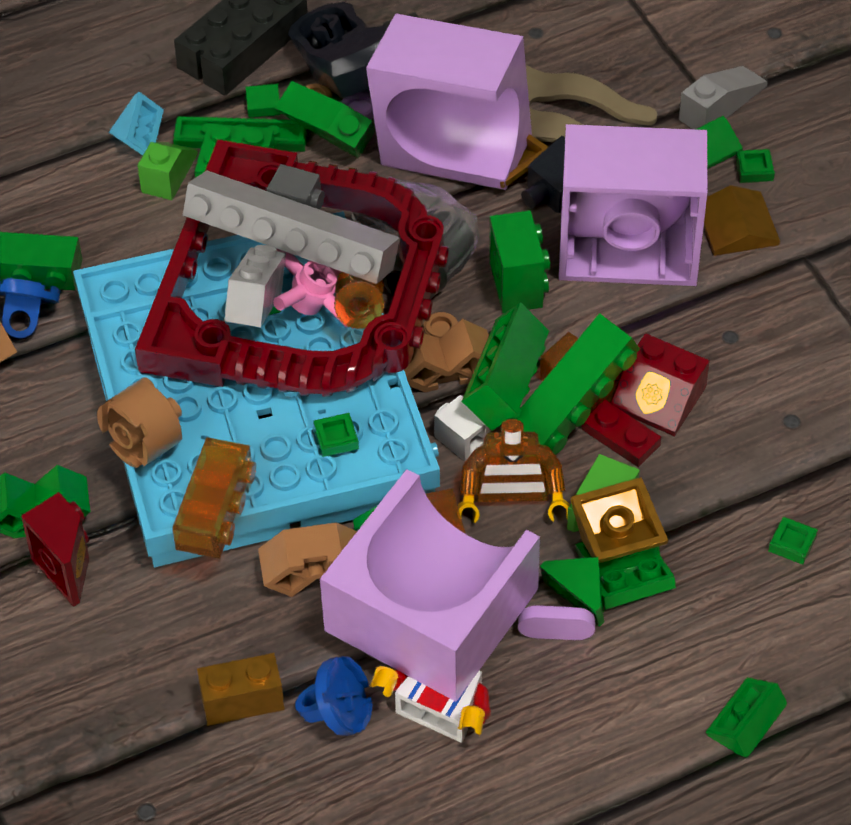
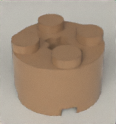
[97,377,182,468]

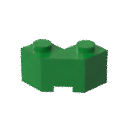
[0,465,90,538]

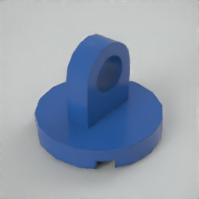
[0,278,61,339]
[295,656,373,736]

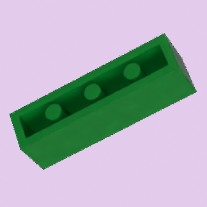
[0,232,83,291]
[461,302,549,431]
[506,313,640,461]

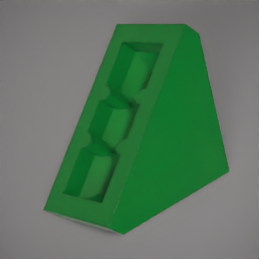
[540,557,604,627]

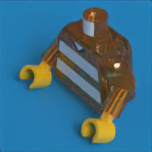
[455,419,570,523]

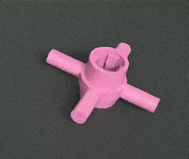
[273,249,356,327]

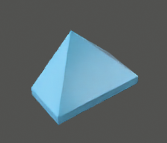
[109,92,164,156]

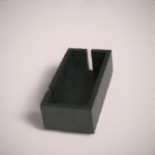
[174,0,308,96]

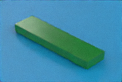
[173,116,308,152]

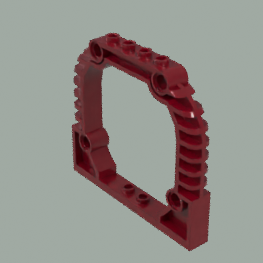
[135,139,449,397]

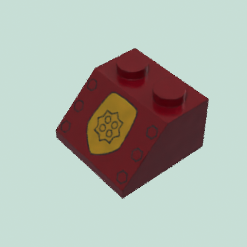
[611,333,710,437]
[21,492,89,607]

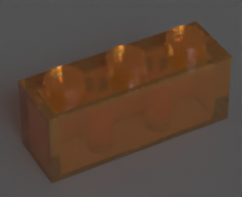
[172,437,256,559]

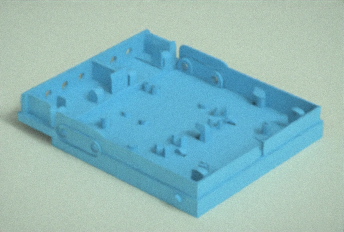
[73,211,440,568]

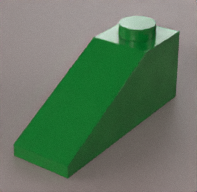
[274,81,376,159]

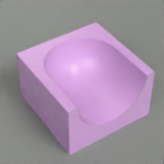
[366,14,532,190]
[559,124,707,286]
[320,469,540,702]

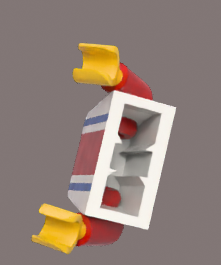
[370,666,491,743]

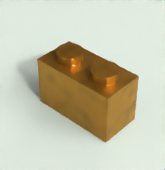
[197,653,285,726]

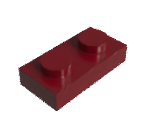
[581,399,662,467]

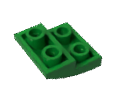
[575,542,676,610]

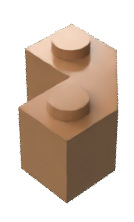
[404,319,489,392]
[258,522,357,597]

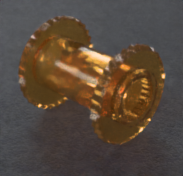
[334,272,385,329]

